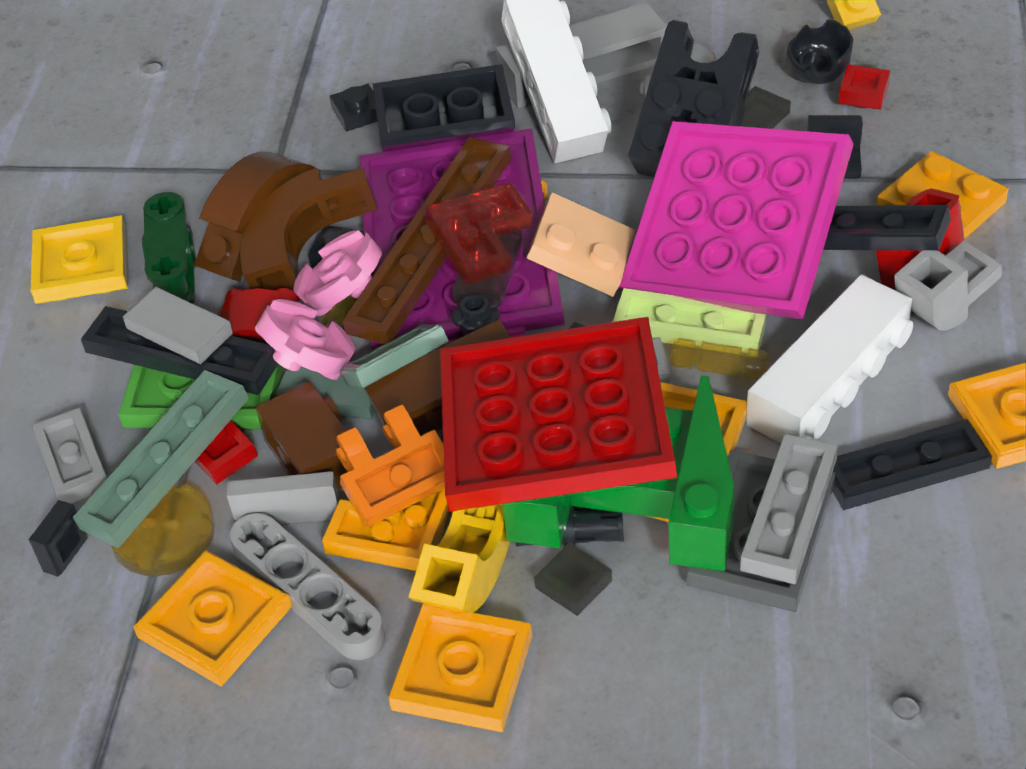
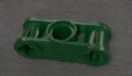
[142,192,196,304]

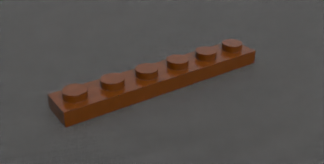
[343,137,512,344]

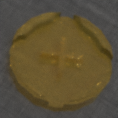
[111,484,215,577]

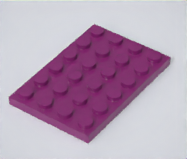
[360,129,565,350]

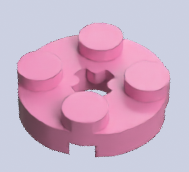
[293,230,382,316]
[255,299,355,380]

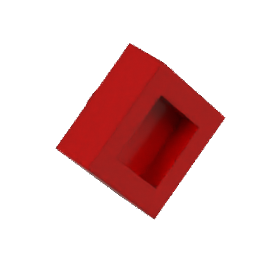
[838,64,891,110]
[194,420,258,485]

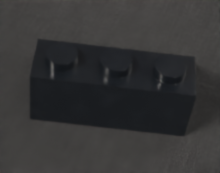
[372,64,515,152]

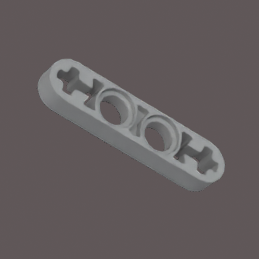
[230,513,385,660]

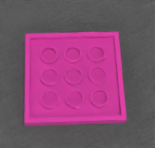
[619,121,854,319]

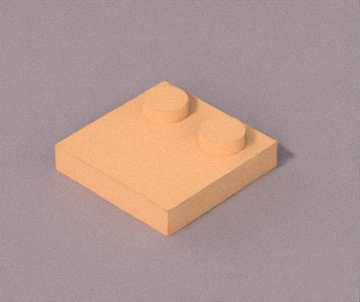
[526,192,635,297]

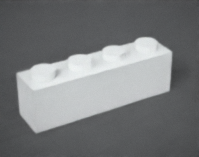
[501,0,611,164]
[746,275,913,444]

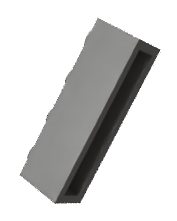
[496,2,667,108]

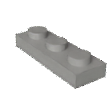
[740,434,838,585]

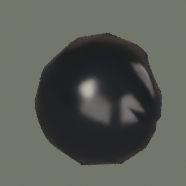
[786,19,854,84]

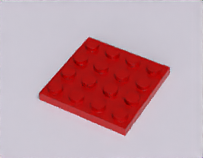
[440,317,677,512]

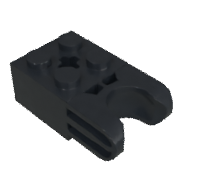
[628,20,759,177]

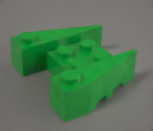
[502,375,734,572]

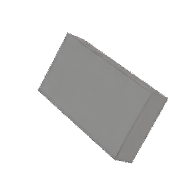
[123,287,233,364]
[227,472,340,525]

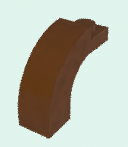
[194,152,321,282]
[240,167,378,291]

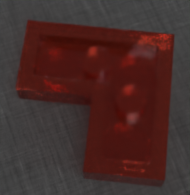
[425,182,533,285]

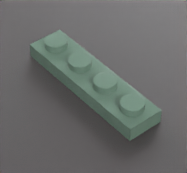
[73,370,249,548]

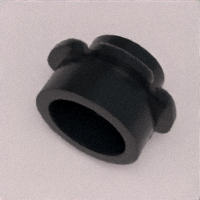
[452,294,500,336]

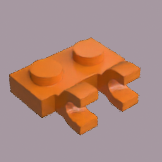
[336,404,445,528]

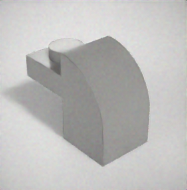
[894,240,1002,331]

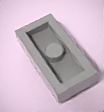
[31,407,107,504]

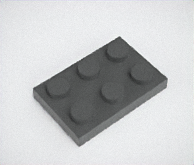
[687,450,835,612]

